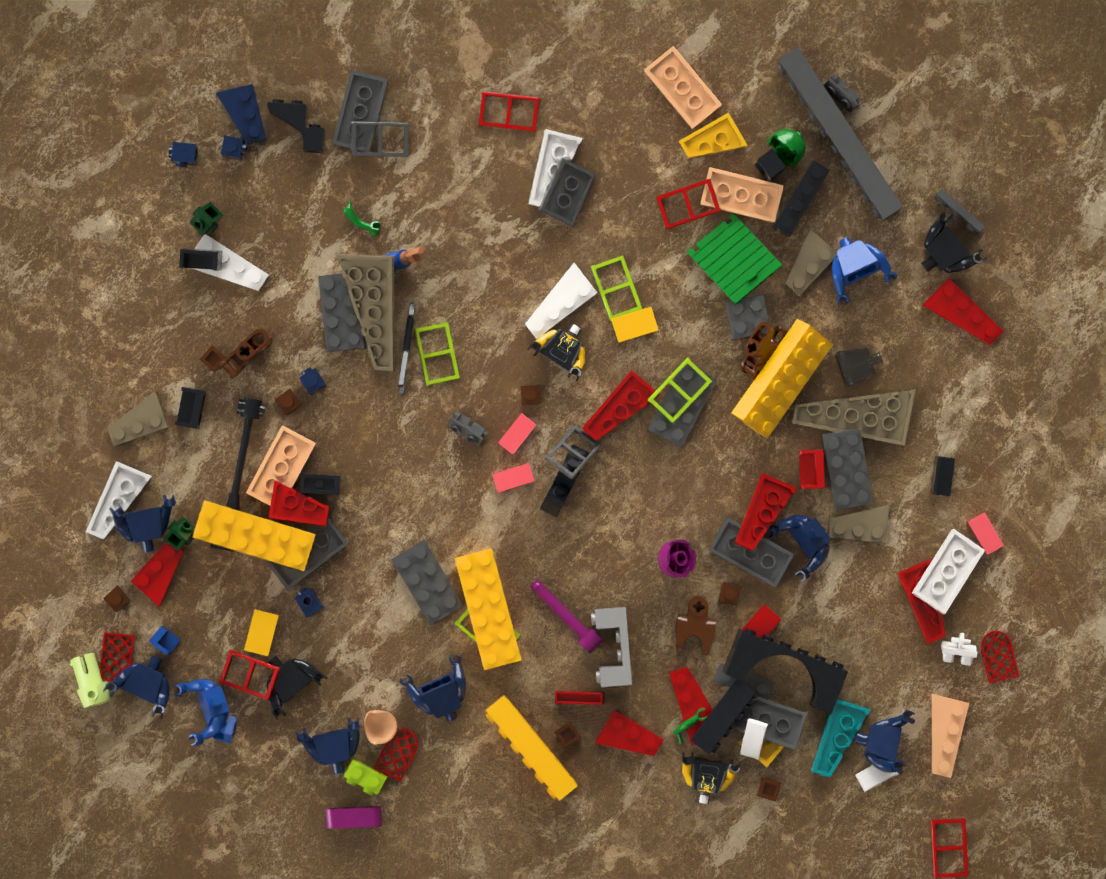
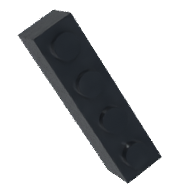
[773,160,830,238]
[691,679,756,754]

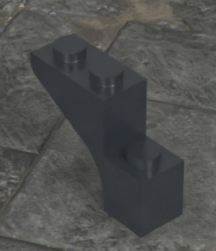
[267,99,325,153]
[540,444,590,518]

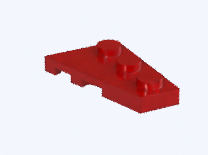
[269,480,329,527]
[131,542,184,607]
[595,710,664,756]

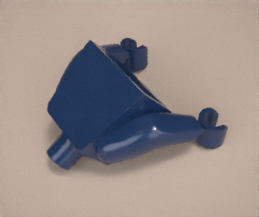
[110,495,176,553]
[766,515,831,582]
[400,653,466,721]
[103,655,169,719]
[855,710,915,775]
[295,717,360,775]

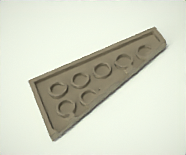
[336,254,395,371]
[791,390,916,446]

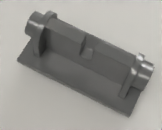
[823,74,861,113]
[447,412,488,446]

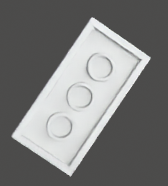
[912,529,985,614]

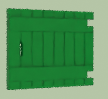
[686,213,782,305]

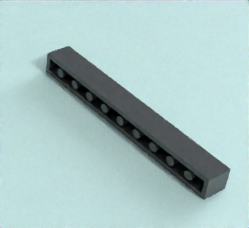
[777,47,903,221]

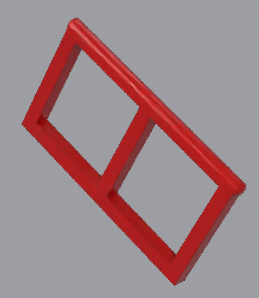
[479,91,540,132]
[656,178,721,229]
[219,650,280,701]
[931,818,968,879]

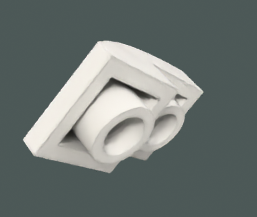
[740,718,767,760]
[855,765,899,792]

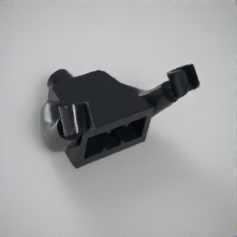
[921,209,987,273]
[267,656,327,720]

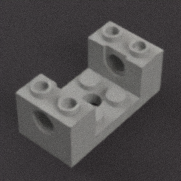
[591,607,632,687]

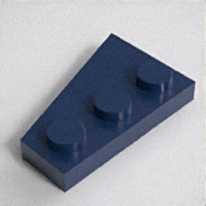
[216,84,266,144]

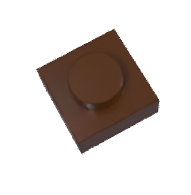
[199,345,226,373]
[520,385,541,406]
[275,389,302,415]
[718,583,742,606]
[103,585,131,613]
[554,721,581,748]
[757,777,781,802]

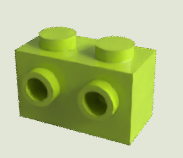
[344,758,388,796]

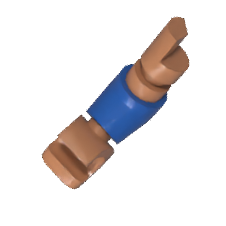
[386,246,425,269]

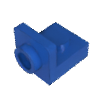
[213,716,237,744]

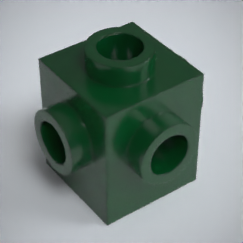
[189,202,223,236]
[163,516,196,551]

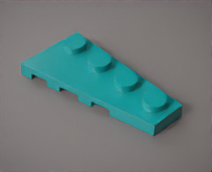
[811,699,871,777]

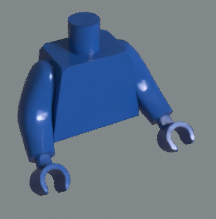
[832,238,897,305]
[173,679,229,745]

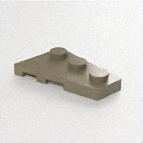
[785,229,837,297]
[107,391,169,447]
[828,505,889,543]

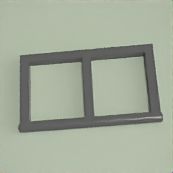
[351,121,409,157]
[545,425,601,479]

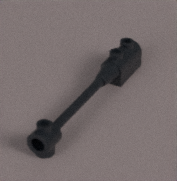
[210,397,266,552]

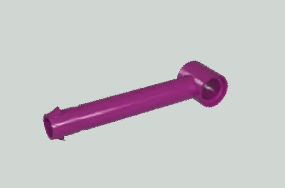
[530,579,604,653]

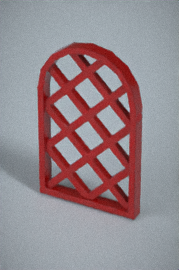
[981,631,1019,683]
[100,632,135,682]
[373,729,418,782]

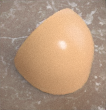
[364,710,397,744]

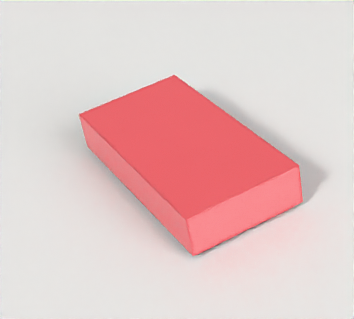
[498,413,537,455]
[492,463,535,493]
[968,512,1004,555]

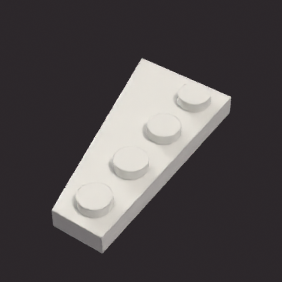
[528,129,583,207]
[192,234,269,291]
[525,263,597,339]
[86,461,152,539]

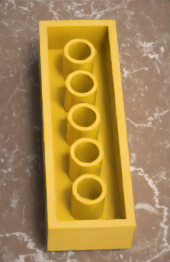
[731,319,833,439]
[193,500,316,571]
[455,548,522,670]
[485,694,578,801]

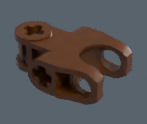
[740,321,788,380]
[219,329,272,379]
[675,596,716,656]

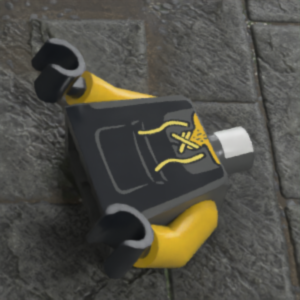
[527,324,585,381]
[682,752,741,804]

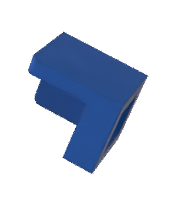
[149,626,180,655]

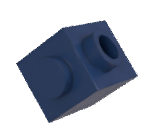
[221,135,247,161]
[168,142,198,168]
[299,367,327,395]
[295,587,324,618]

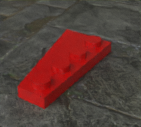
[921,278,1004,345]
[582,370,660,441]
[734,473,797,551]
[897,558,946,644]
[669,667,724,746]

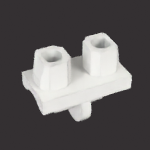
[941,633,978,666]

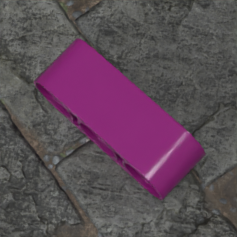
[325,806,382,829]

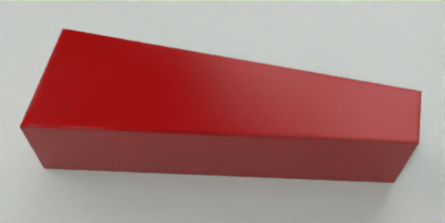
[555,691,605,705]

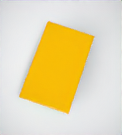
[611,307,658,343]
[244,609,279,656]

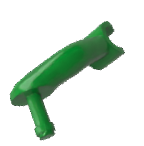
[343,202,381,237]
[673,708,708,744]

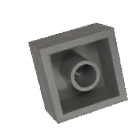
[725,295,769,341]

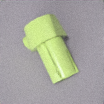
[70,653,111,709]

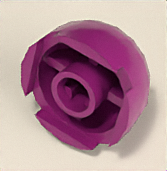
[657,539,696,578]

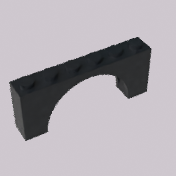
[722,628,848,714]

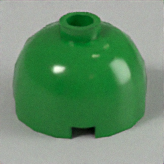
[767,129,806,167]

